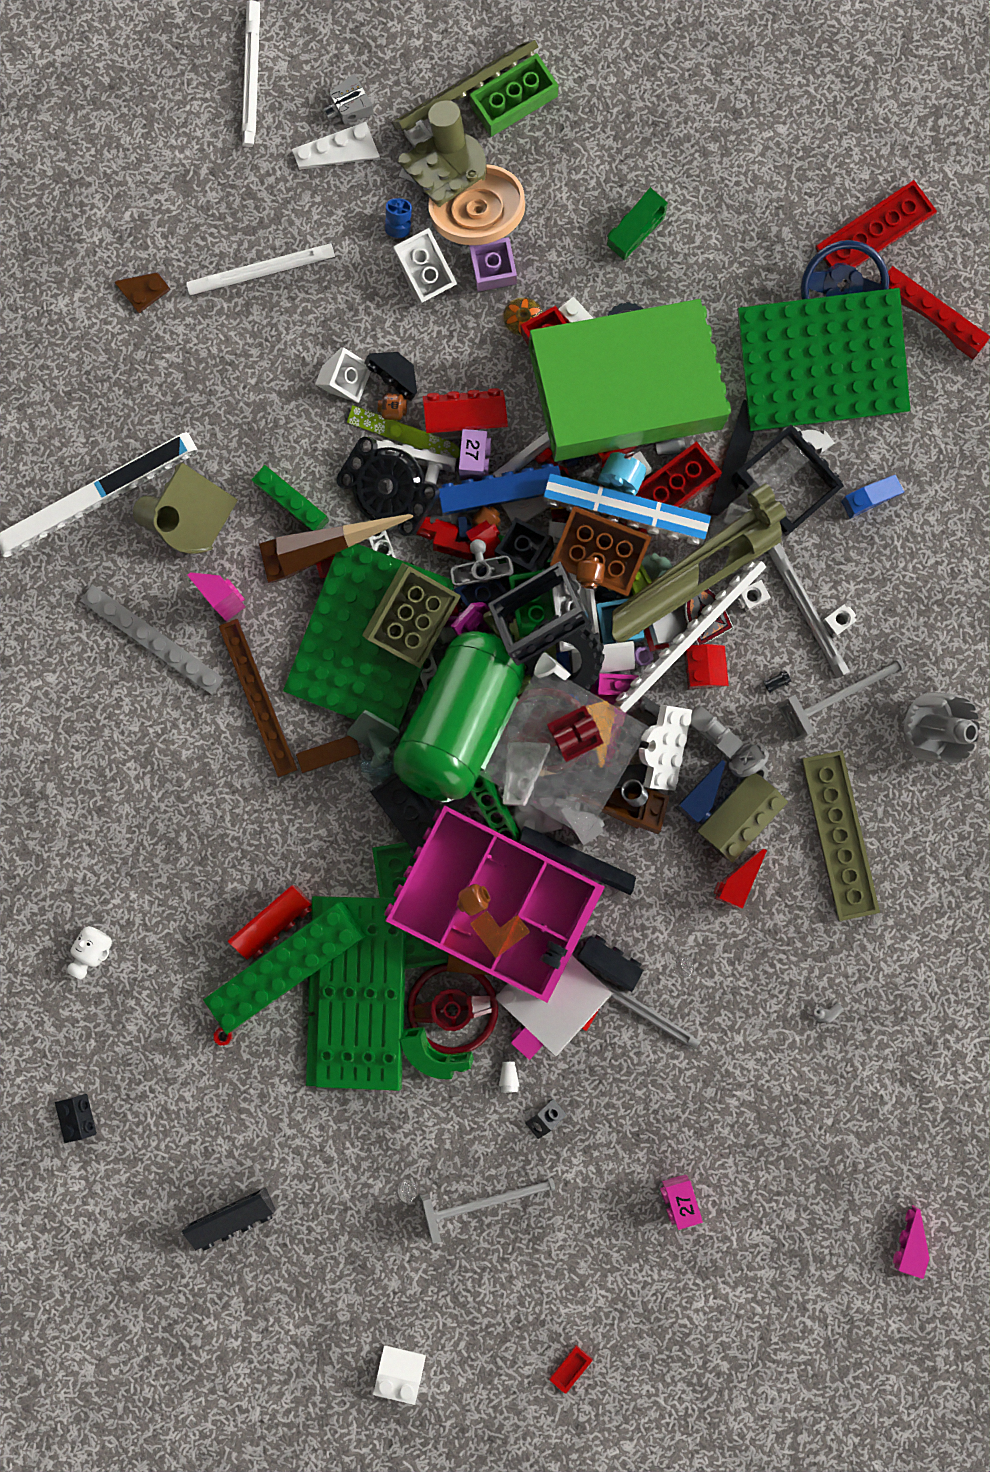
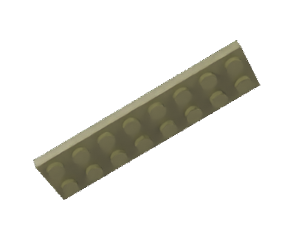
[391,40,539,131]
[801,750,880,921]

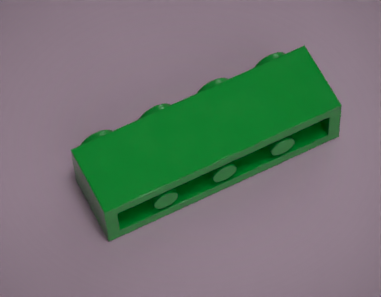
[251,464,329,531]

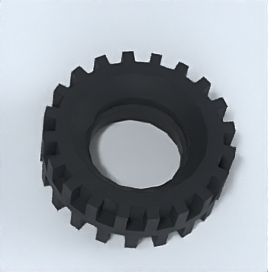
[524,615,605,698]

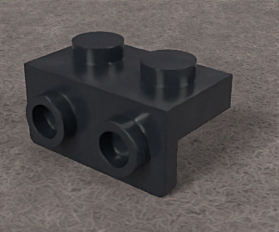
[55,1094,97,1144]

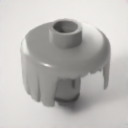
[904,692,980,765]

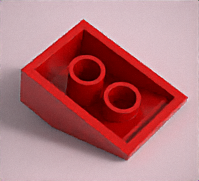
[713,849,767,909]

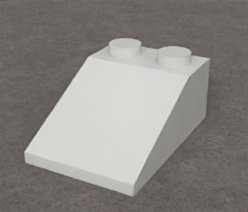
[393,228,457,305]

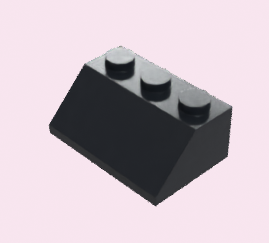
[577,934,644,992]

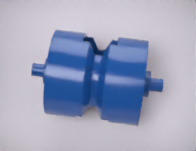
[385,198,412,238]

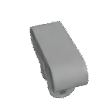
[689,705,743,760]

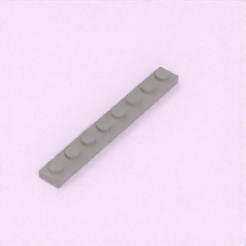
[80,584,224,695]

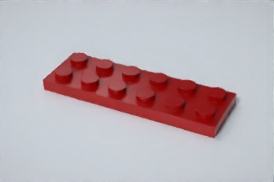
[815,180,937,268]

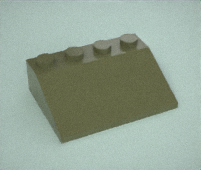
[362,563,461,668]

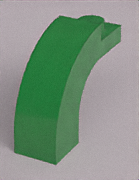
[400,1027,474,1080]

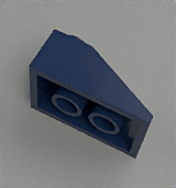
[676,760,726,825]

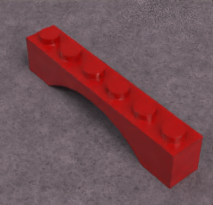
[880,266,990,360]

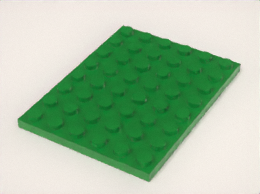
[737,288,911,431]
[283,544,456,729]

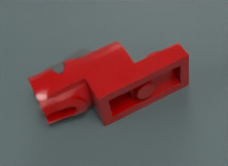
[416,515,474,561]

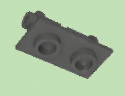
[635,697,660,726]

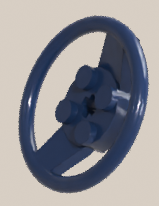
[801,240,889,300]

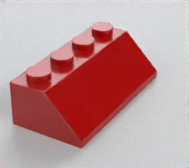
[423,388,508,433]
[228,885,312,960]

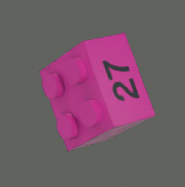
[660,1174,703,1230]

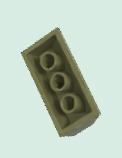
[696,773,788,863]

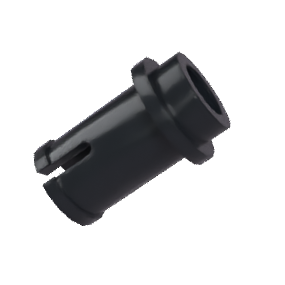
[764,671,792,693]

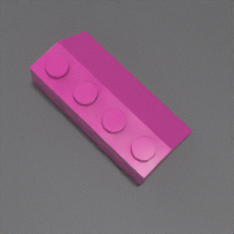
[187,572,246,622]

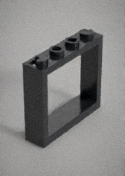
[732,424,844,536]
[488,562,591,666]

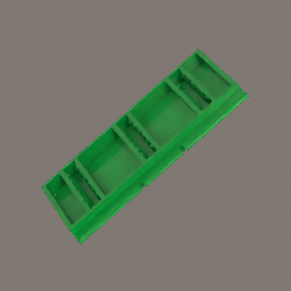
[306,896,406,1091]

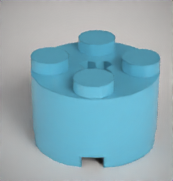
[597,452,646,496]

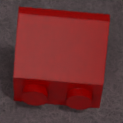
[684,644,729,690]

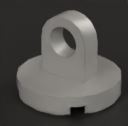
[728,743,769,779]

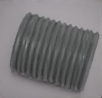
[621,779,648,807]

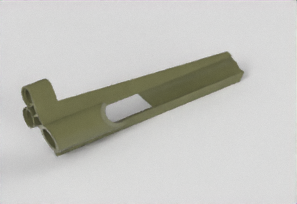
[611,483,786,643]

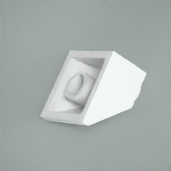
[315,347,371,403]

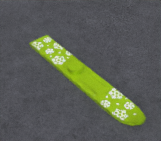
[347,405,461,458]

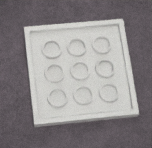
[496,955,613,1056]

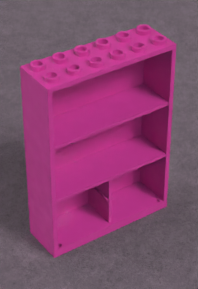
[384,805,605,1003]

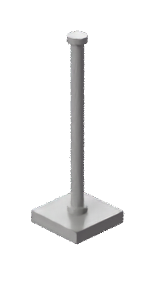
[777,659,905,741]
[420,1178,555,1244]

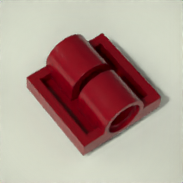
[546,705,604,763]

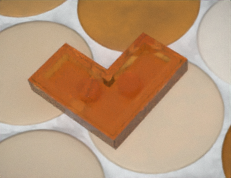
[470,911,530,958]

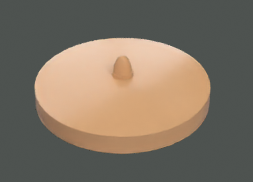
[428,164,525,245]

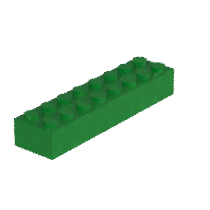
[203,901,366,1035]

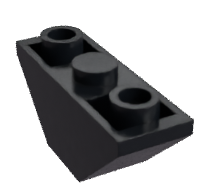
[364,352,417,401]

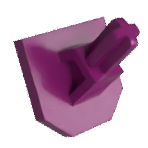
[444,602,492,636]

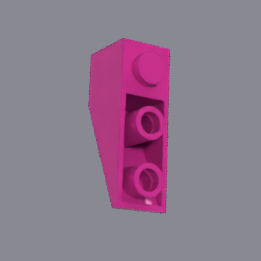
[893,1205,930,1279]

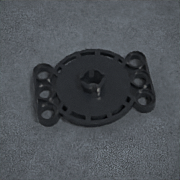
[336,437,440,536]

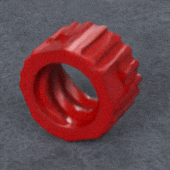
[213,1027,233,1046]

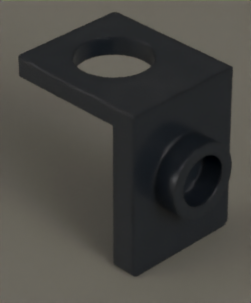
[525,1099,567,1139]

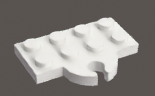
[639,705,692,791]

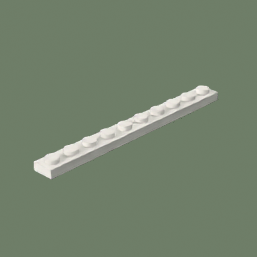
[613,561,766,713]

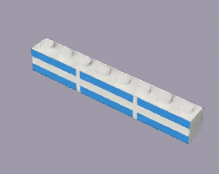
[543,474,711,545]

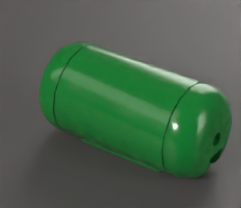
[393,631,525,802]

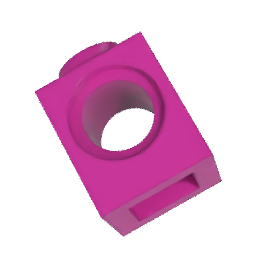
[511,1026,544,1060]

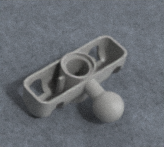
[450,539,513,586]

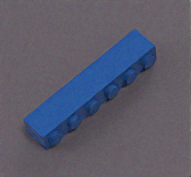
[439,464,561,516]

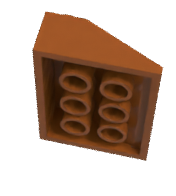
[550,506,652,596]

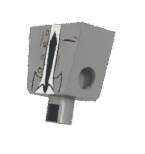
[323,73,374,124]

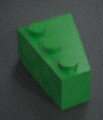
[607,187,668,261]

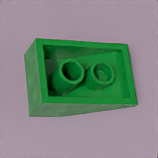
[508,567,555,638]

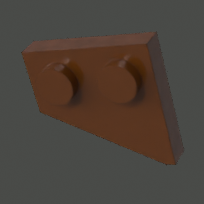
[115,272,171,313]

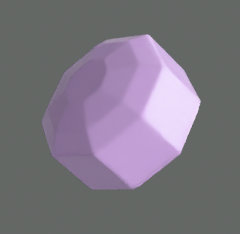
[634,646,653,666]

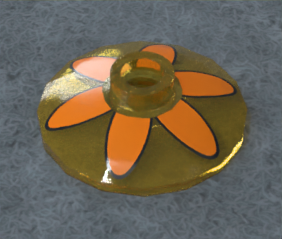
[504,297,543,336]

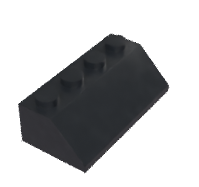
[182,1187,276,1251]

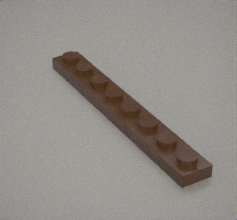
[219,619,298,778]

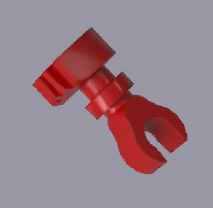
[535,447,569,476]

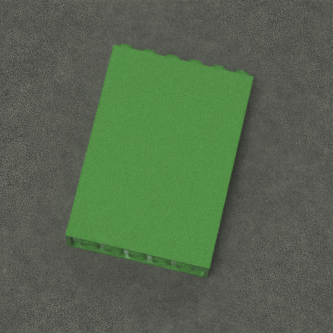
[528,299,731,462]

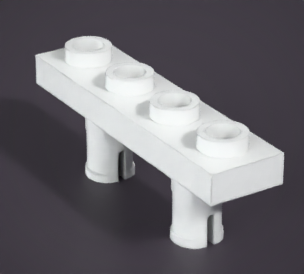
[377,440,456,485]

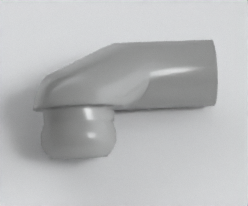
[813,1003,844,1023]

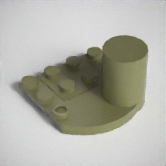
[397,100,487,207]
[133,462,238,554]

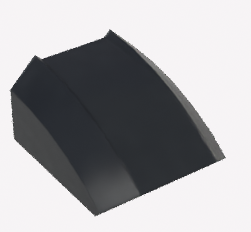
[494,517,554,572]

